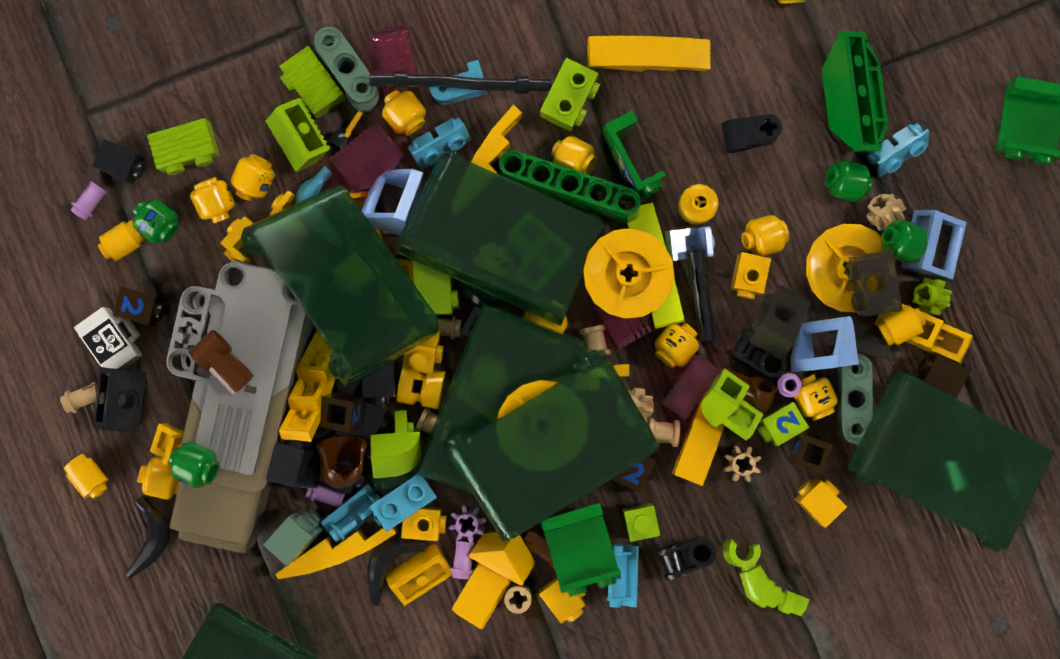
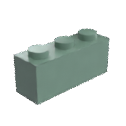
[263,508,325,566]

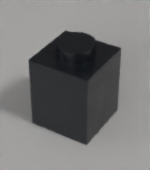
[92,139,145,185]

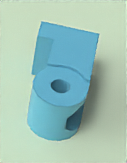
[430,60,488,105]

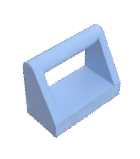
[358,169,423,237]
[900,210,967,280]
[790,316,859,372]

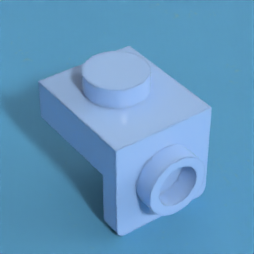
[665,226,715,261]

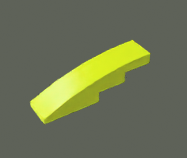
[624,202,685,329]

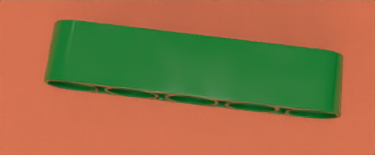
[499,150,641,223]

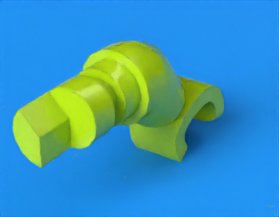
[723,539,810,616]

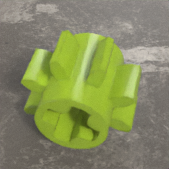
[912,278,952,316]

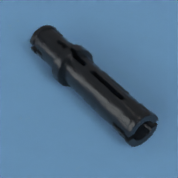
[685,249,716,341]

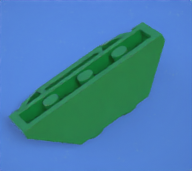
[822,31,888,152]

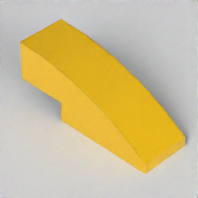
[874,297,973,365]
[672,390,724,486]

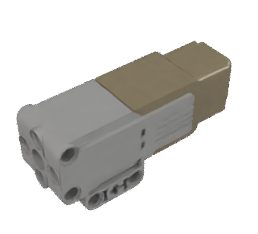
[166,260,321,553]

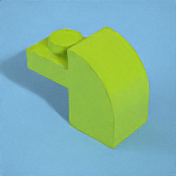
[701,369,763,441]
[371,410,421,478]

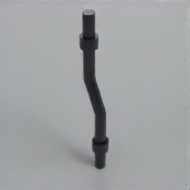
[369,71,552,94]

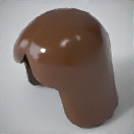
[316,435,367,488]

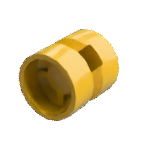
[397,369,446,410]

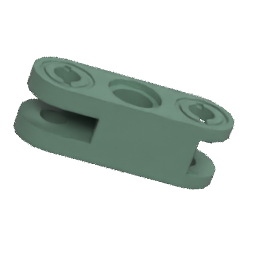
[314,27,380,112]
[835,353,873,445]

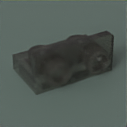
[821,317,891,359]

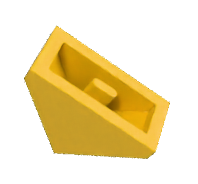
[469,530,536,586]

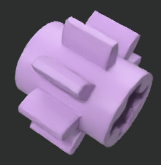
[449,505,486,543]

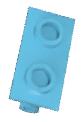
[408,117,472,169]
[867,123,929,178]
[369,473,437,532]
[320,483,381,545]
[607,543,639,608]

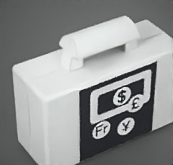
[74,307,143,376]

